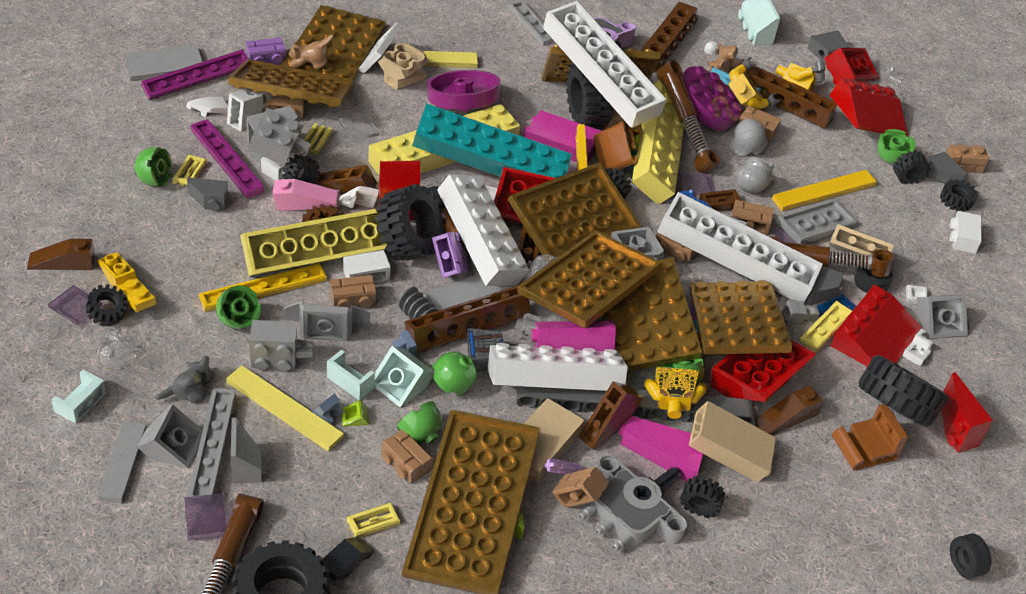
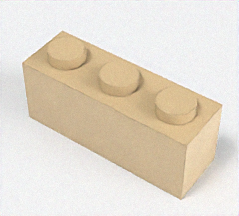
[829,224,894,256]

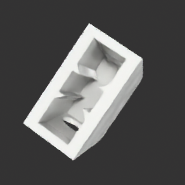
[227,88,267,131]

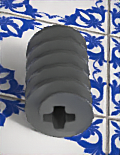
[398,286,438,319]

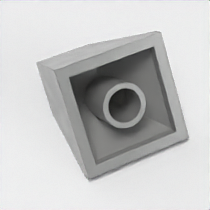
[917,295,968,339]
[137,404,203,468]
[231,418,266,483]

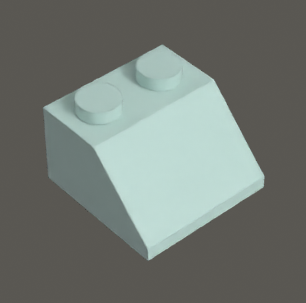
[375,346,435,408]

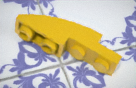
[98,252,156,312]

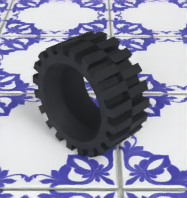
[566,63,614,127]
[375,184,446,261]

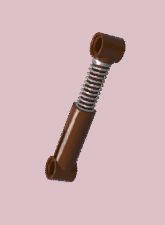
[657,60,720,175]
[768,236,893,277]
[200,493,264,594]

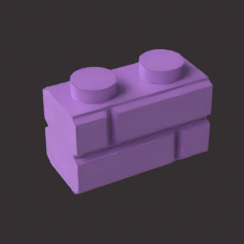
[245,37,286,64]
[432,232,469,278]

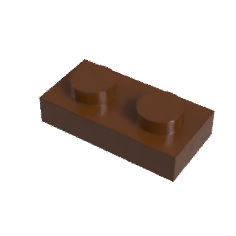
[699,189,742,211]

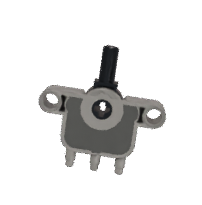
[579,455,687,551]

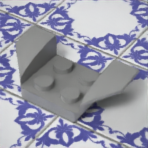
[284,301,370,342]

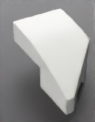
[186,96,228,117]
[337,186,379,208]
[902,329,933,366]

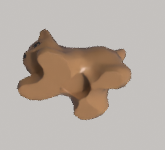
[289,34,334,69]
[707,44,740,73]

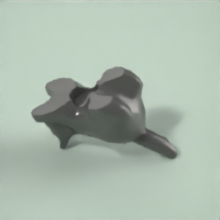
[155,356,215,403]

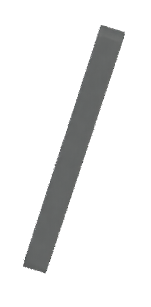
[516,386,755,426]

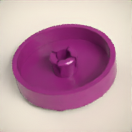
[681,66,742,131]
[427,70,501,112]

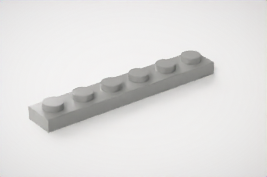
[187,388,236,506]

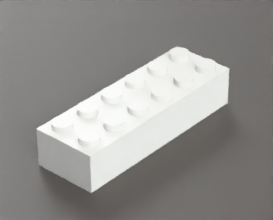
[437,174,530,286]
[488,343,628,391]

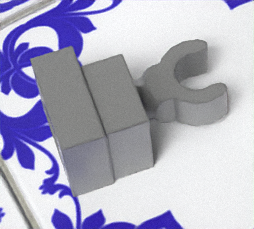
[781,299,820,327]

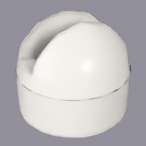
[704,41,718,55]

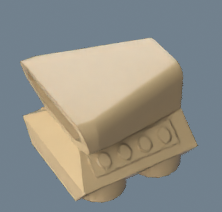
[378,43,429,90]

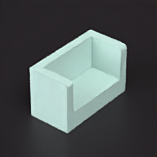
[327,350,375,400]
[52,370,106,423]

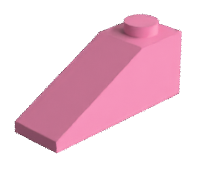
[273,179,338,211]

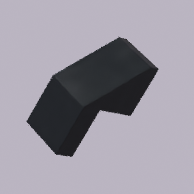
[323,536,375,581]

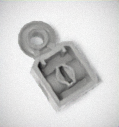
[611,227,664,260]

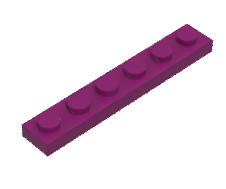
[141,49,248,100]
[191,119,264,199]

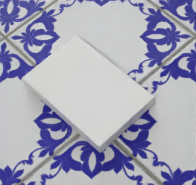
[358,22,402,74]

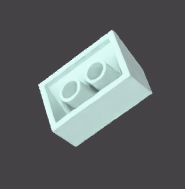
[738,0,780,46]

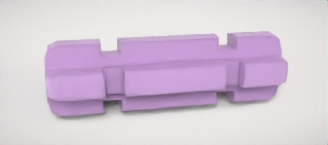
[544,459,584,475]

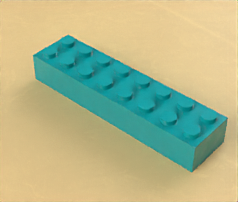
[412,103,572,178]

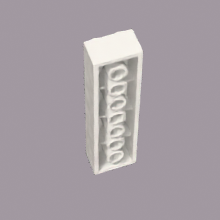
[543,1,667,128]
[657,192,822,302]

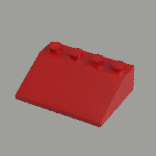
[830,78,908,136]
[494,167,556,223]
[831,285,922,367]
[710,339,816,402]

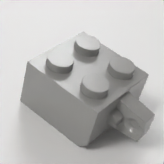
[248,108,311,165]
[250,320,314,371]

